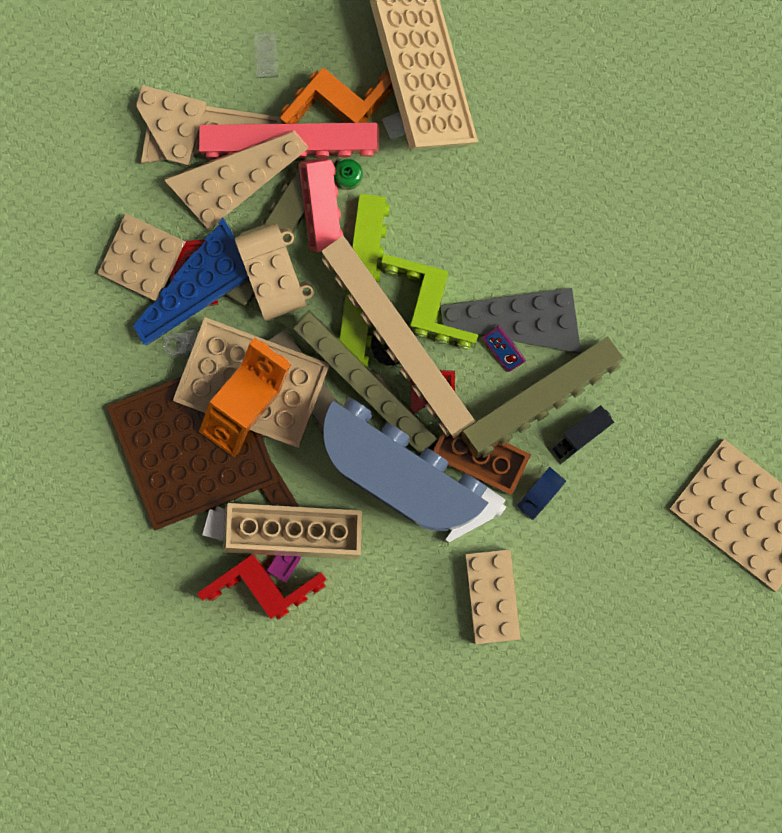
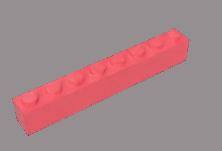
[199,123,379,159]

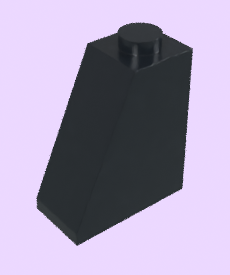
[547,405,614,465]

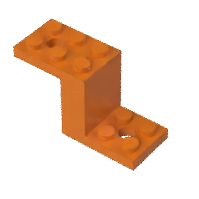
[280,67,394,124]
[199,338,291,458]

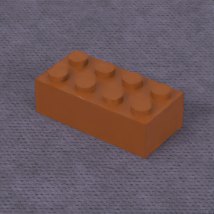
[433,431,531,496]

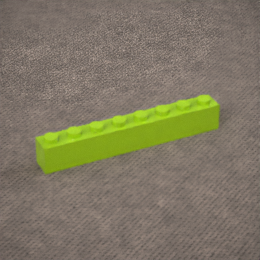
[340,193,390,367]

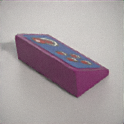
[481,324,526,372]

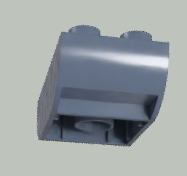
[324,397,489,531]

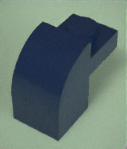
[516,467,566,520]

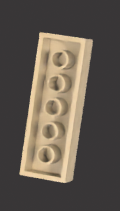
[223,503,362,559]

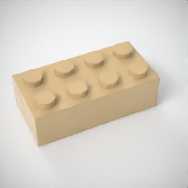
[465,550,520,644]

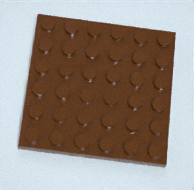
[107,376,280,531]

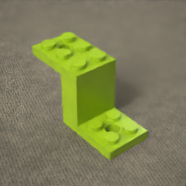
[381,254,478,350]

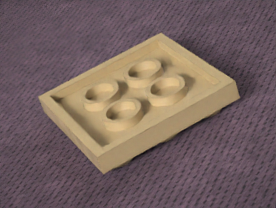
[98,214,186,301]

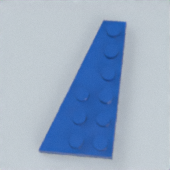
[133,217,249,346]

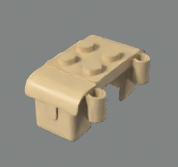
[235,223,314,321]

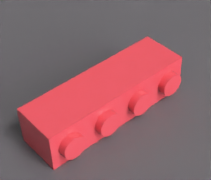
[298,158,343,252]

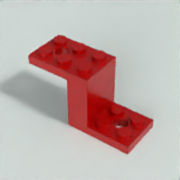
[197,554,328,620]

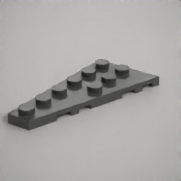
[440,288,581,354]

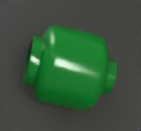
[334,159,363,190]

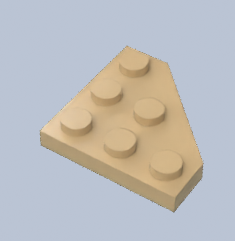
[136,85,207,167]

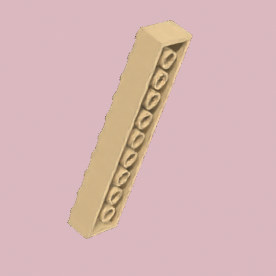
[321,235,476,439]

